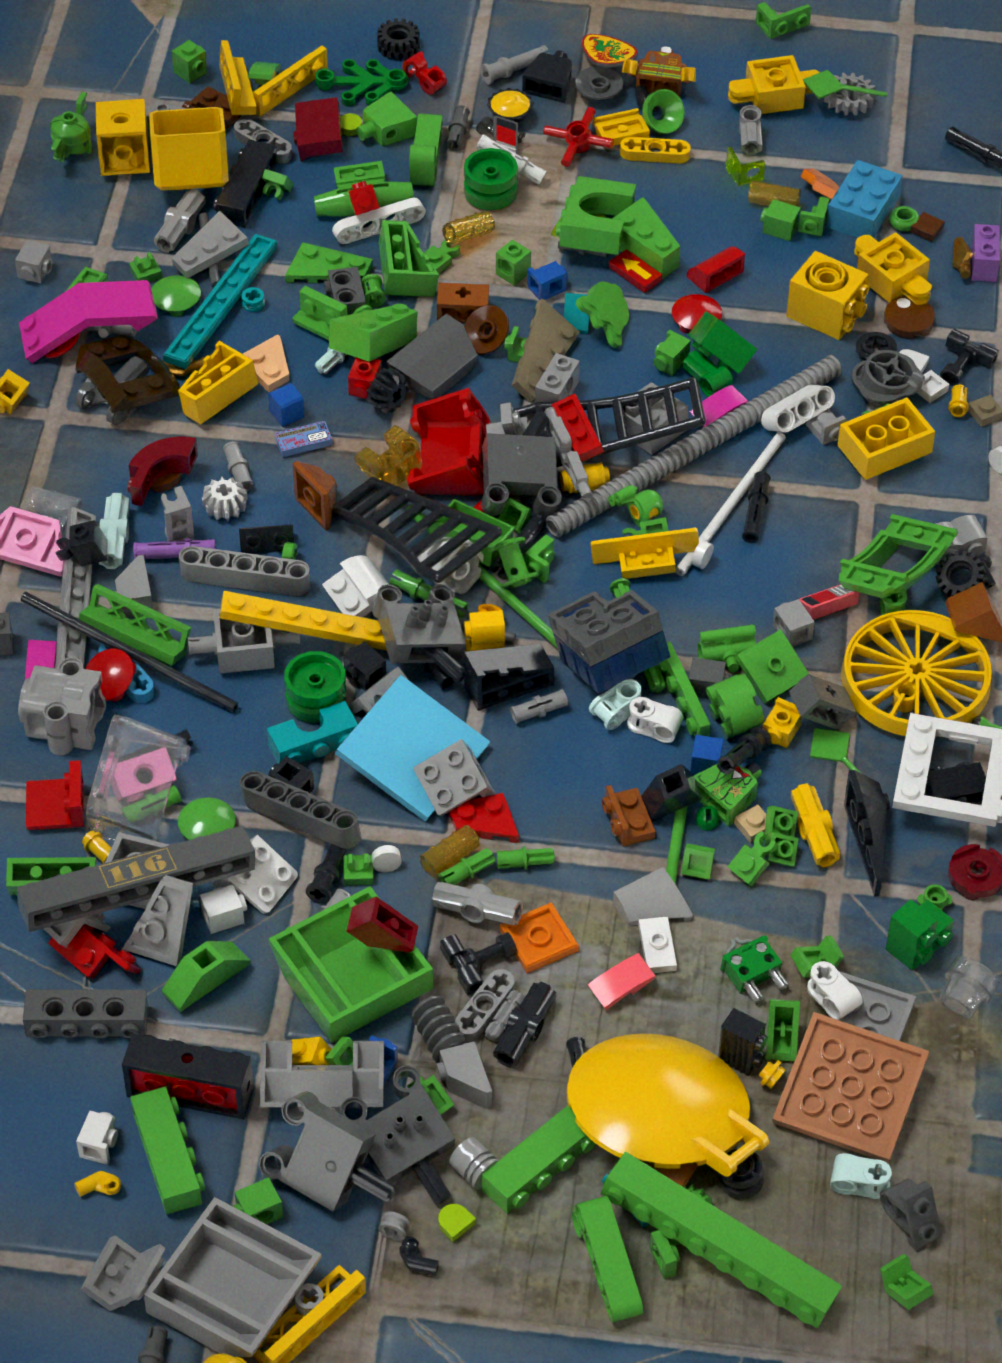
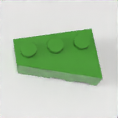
[612,197,680,280]
[378,220,439,297]
[329,304,418,362]

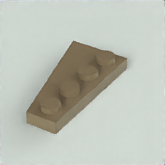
[511,299,580,402]

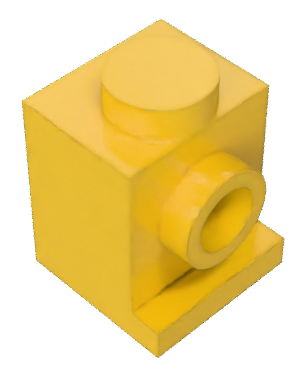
[0,369,30,414]
[763,697,802,748]

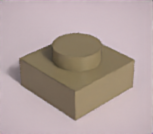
[968,395,1002,427]

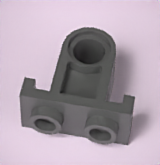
[880,1178,942,1250]

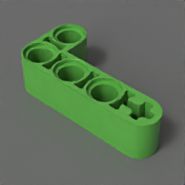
[409,113,443,186]
[572,1195,643,1323]

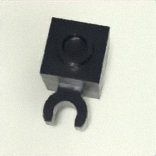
[56,520,108,566]

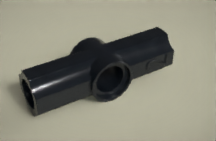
[493,981,556,1068]

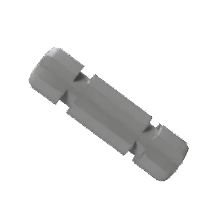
[485,990,525,1042]

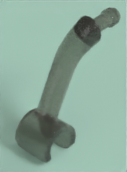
[476,117,526,144]

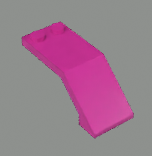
[19,280,158,363]

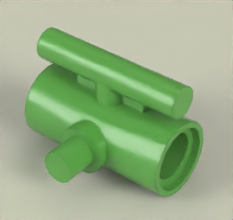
[697,624,756,672]

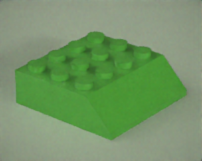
[268,886,433,1043]

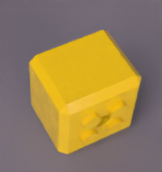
[149,107,229,191]

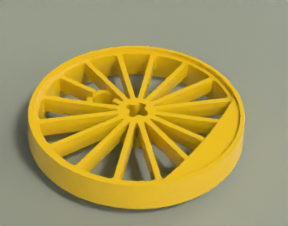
[841,610,992,737]

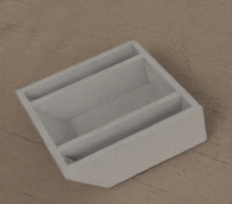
[143,1197,322,1357]

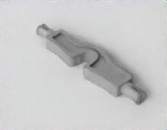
[544,407,593,501]

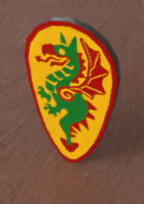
[582,34,638,67]

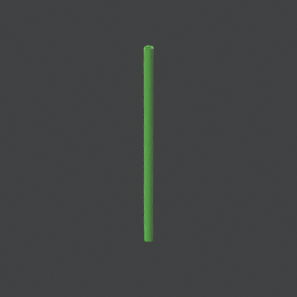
[406,505,557,648]

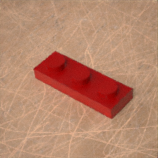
[551,394,604,462]

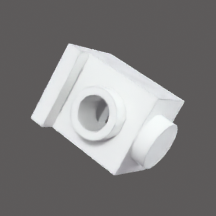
[76,1111,118,1165]

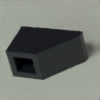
[641,764,702,822]

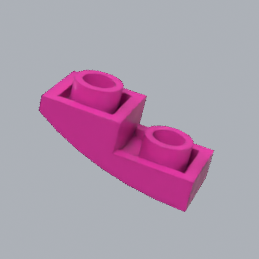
[690,385,748,427]
[25,640,57,680]

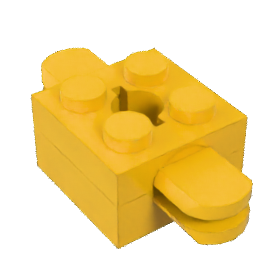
[728,55,820,114]
[854,232,932,305]

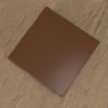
[910,212,945,242]

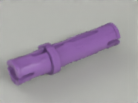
[133,538,216,559]

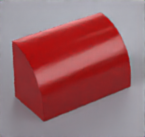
[686,246,745,293]

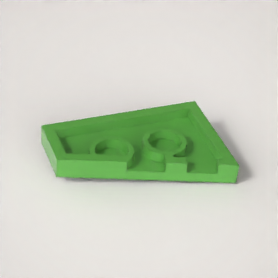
[285,242,373,283]

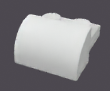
[322,555,389,617]

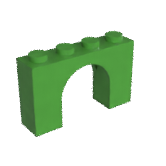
[556,176,636,255]

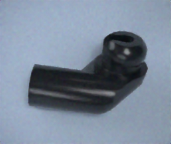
[635,86,659,113]

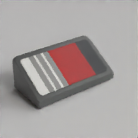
[493,116,518,155]

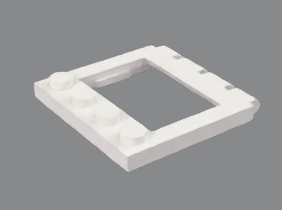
[892,713,1002,827]

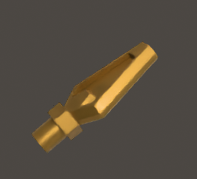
[952,237,973,279]

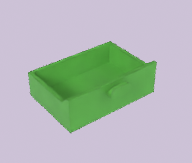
[430,499,515,567]

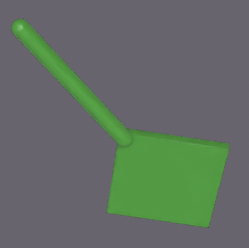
[803,70,887,99]
[810,728,861,773]

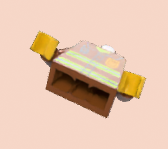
[622,47,696,98]

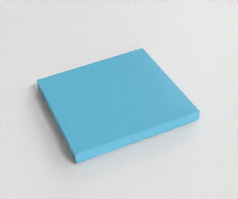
[335,675,490,822]

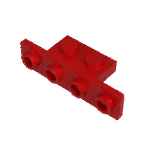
[48,924,141,979]

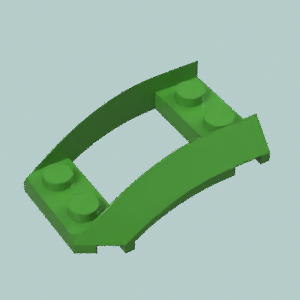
[839,514,959,598]

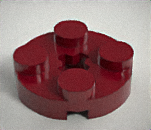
[948,844,1002,900]

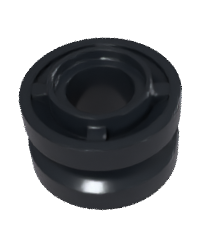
[720,1149,764,1199]

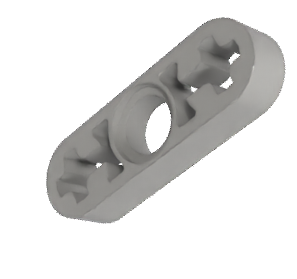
[234,119,292,164]
[455,969,514,1042]

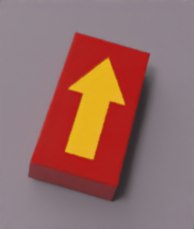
[609,249,662,293]

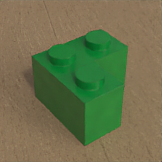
[687,311,758,374]
[885,899,954,971]

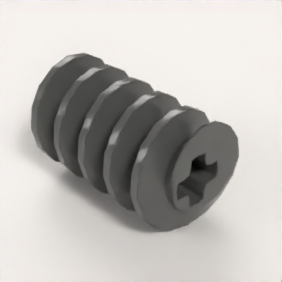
[411,995,465,1063]

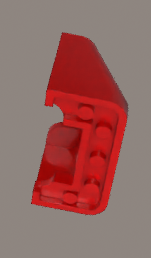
[407,388,491,496]

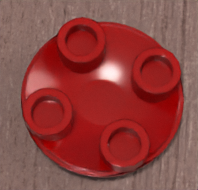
[672,294,722,333]
[86,649,137,702]

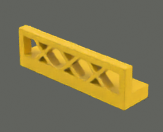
[219,40,257,115]
[253,46,328,117]
[253,1265,366,1363]

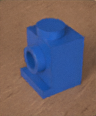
[527,261,568,301]

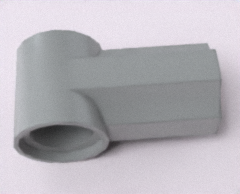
[738,105,762,155]

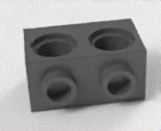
[324,267,366,315]

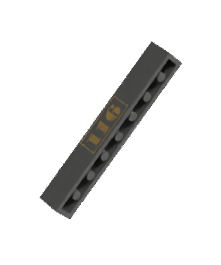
[17,826,255,932]

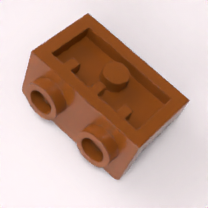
[601,785,656,846]

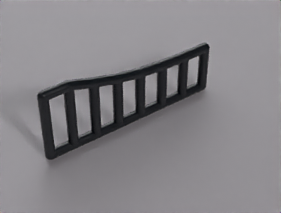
[513,377,706,468]
[332,477,502,583]

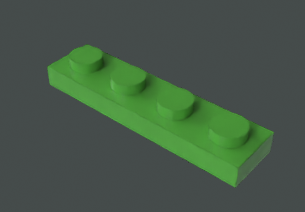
[658,641,710,737]

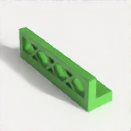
[78,584,192,666]

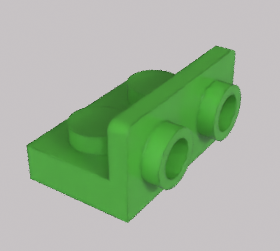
[292,286,347,340]

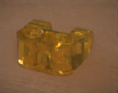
[354,425,422,486]

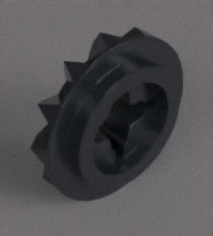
[856,332,897,359]

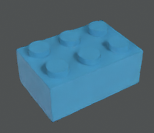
[826,160,903,238]

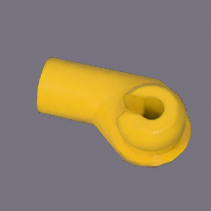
[74,1171,121,1197]

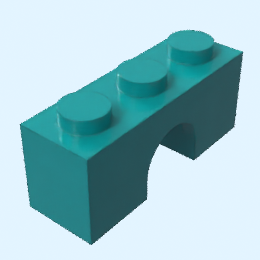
[267,701,358,764]

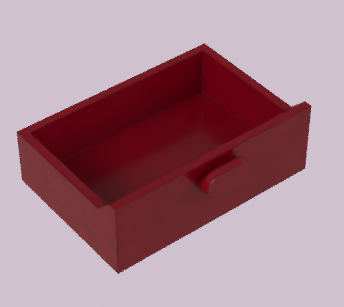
[293,97,343,162]

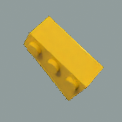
[178,341,258,424]

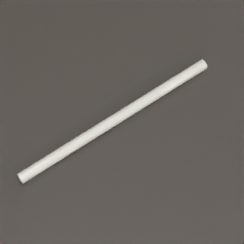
[676,432,786,576]

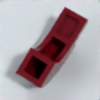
[127,436,198,506]

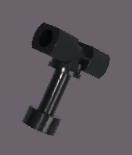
[940,328,999,386]
[440,932,517,995]

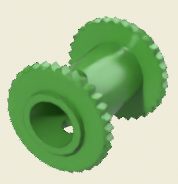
[489,537,538,588]

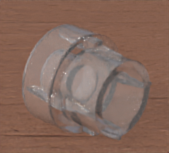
[939,956,1000,1018]

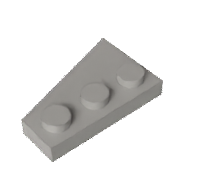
[172,211,249,278]
[123,875,193,966]

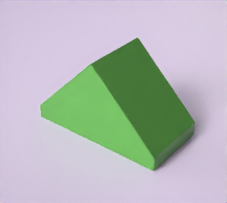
[766,999,800,1061]

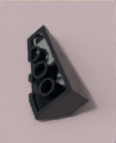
[844,770,890,897]

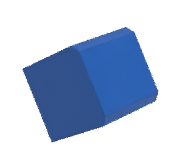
[268,383,305,427]
[690,735,723,775]

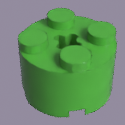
[706,673,764,739]

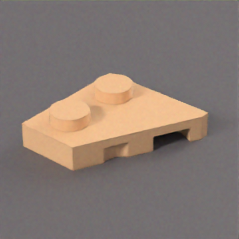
[243,334,290,392]

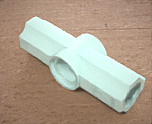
[99,493,130,569]

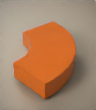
[800,168,840,199]

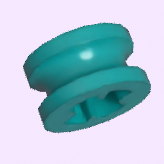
[242,287,265,312]

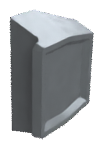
[387,314,478,399]

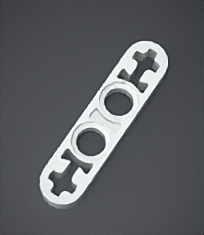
[332,198,426,244]

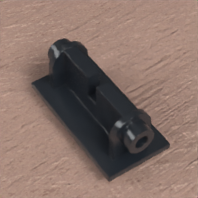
[239,524,294,553]

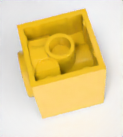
[96,99,150,176]
[786,251,869,340]

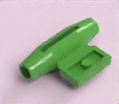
[314,161,414,217]

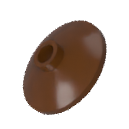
[464,305,509,354]

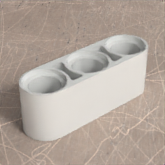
[761,385,835,432]

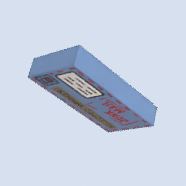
[275,421,333,458]

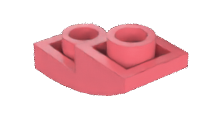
[587,953,656,1010]

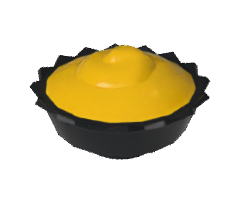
[487,88,534,123]

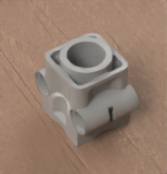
[18,657,106,755]

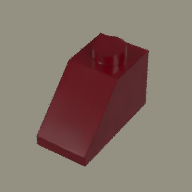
[346,896,419,952]

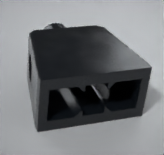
[522,50,572,103]

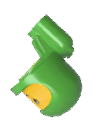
[608,485,663,527]

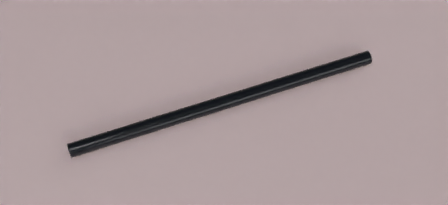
[20,591,238,712]

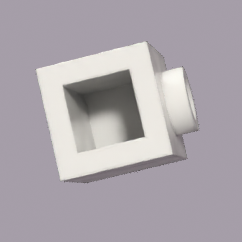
[200,884,247,934]

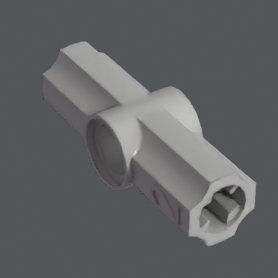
[154,189,206,253]
[432,882,523,925]

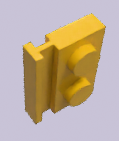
[592,108,650,148]

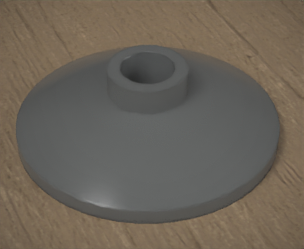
[575,66,623,100]

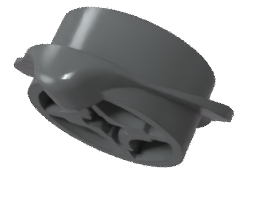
[851,350,925,405]

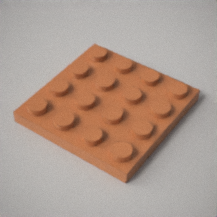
[772,1012,929,1164]

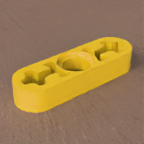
[620,137,691,164]

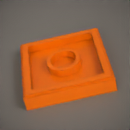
[499,902,579,974]

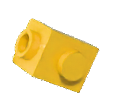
[291,1036,332,1065]

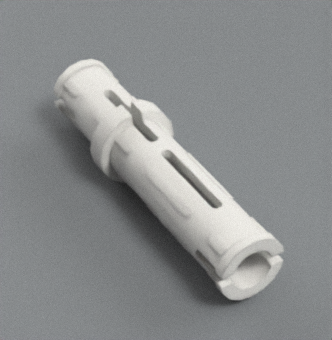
[475,134,547,185]

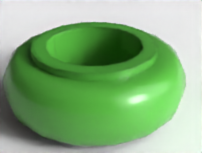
[889,206,919,231]

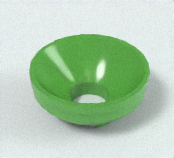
[643,89,685,134]

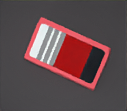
[799,584,859,620]

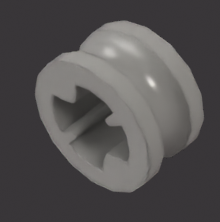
[378,1211,410,1241]
[295,1283,324,1316]

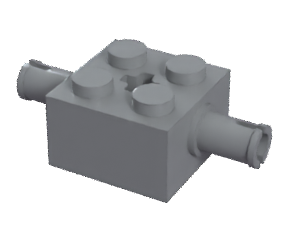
[188,609,300,674]

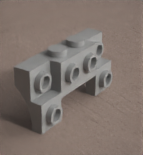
[260,1041,384,1112]

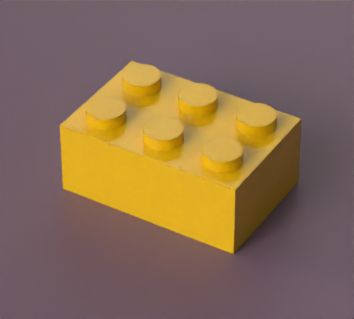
[838,398,935,480]

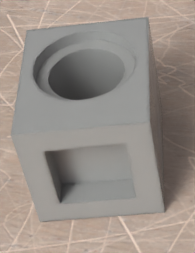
[773,599,815,647]

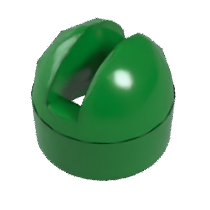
[696,806,719,831]

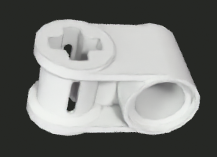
[627,697,684,743]
[807,961,863,1020]

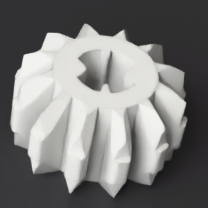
[202,476,248,521]

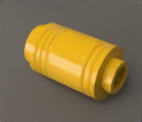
[559,462,610,494]

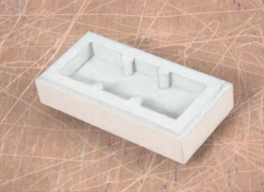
[638,917,677,973]

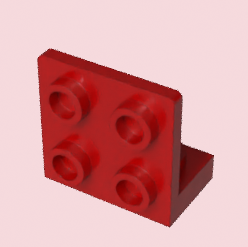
[26,760,84,830]

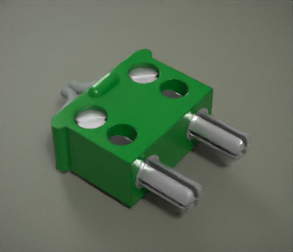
[720,936,788,1003]

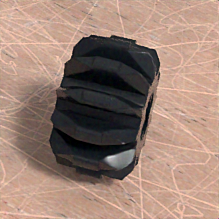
[366,368,409,413]

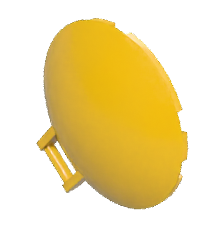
[567,1034,769,1177]

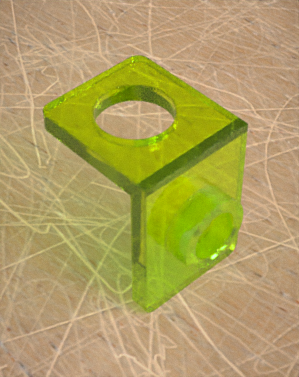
[726,147,765,186]

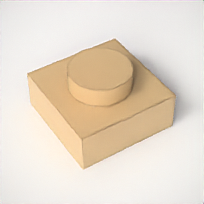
[734,805,766,843]

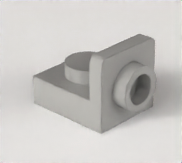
[806,409,847,445]

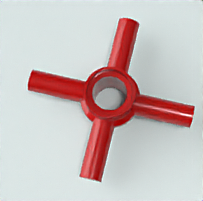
[543,107,614,167]

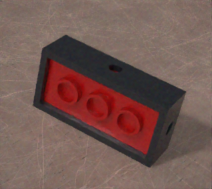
[122,1034,254,1120]

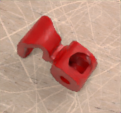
[402,51,447,95]

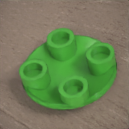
[151,275,201,317]
[178,797,235,840]

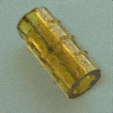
[748,180,801,207]
[442,211,495,245]
[419,825,480,877]

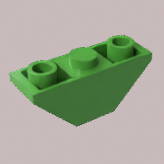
[162,941,251,1012]

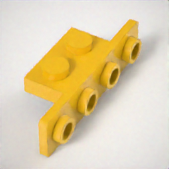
[590,528,699,579]

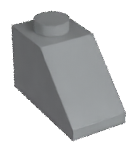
[114,555,153,617]
[435,1042,492,1109]

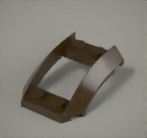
[75,335,181,413]

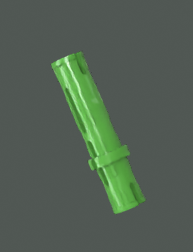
[390,569,469,618]

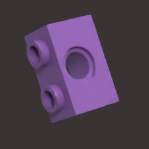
[971,224,1000,282]

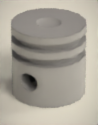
[449,1137,499,1190]

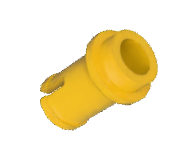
[948,384,969,417]
[82,831,112,864]

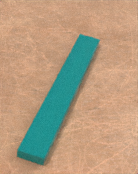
[163,234,278,369]

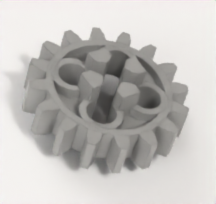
[824,73,876,115]

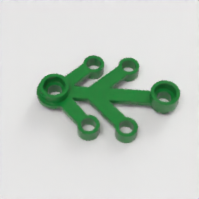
[315,59,408,107]

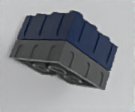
[548,590,670,693]

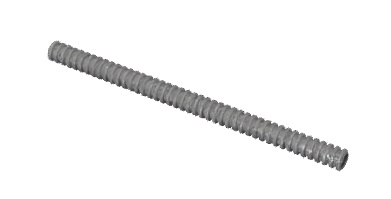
[546,355,842,538]

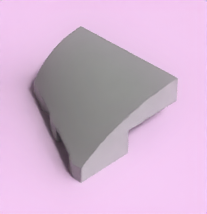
[613,867,693,926]

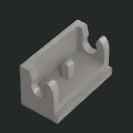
[161,486,195,542]

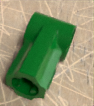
[683,350,733,397]

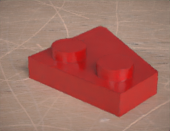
[448,793,519,843]

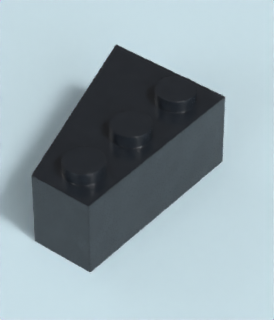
[464,644,554,711]

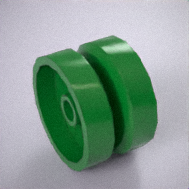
[464,148,518,211]
[284,651,347,723]

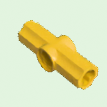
[790,783,841,867]

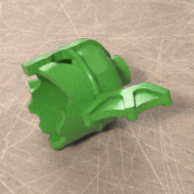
[50,92,92,162]

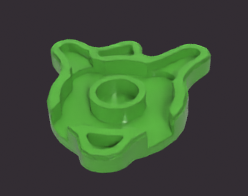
[576,281,629,348]

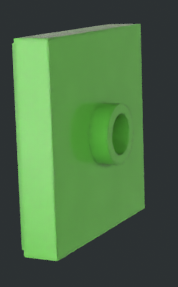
[735,629,809,704]

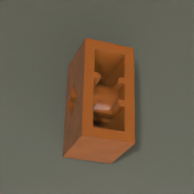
[437,282,489,323]

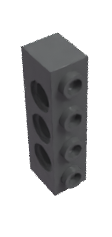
[23,989,148,1038]

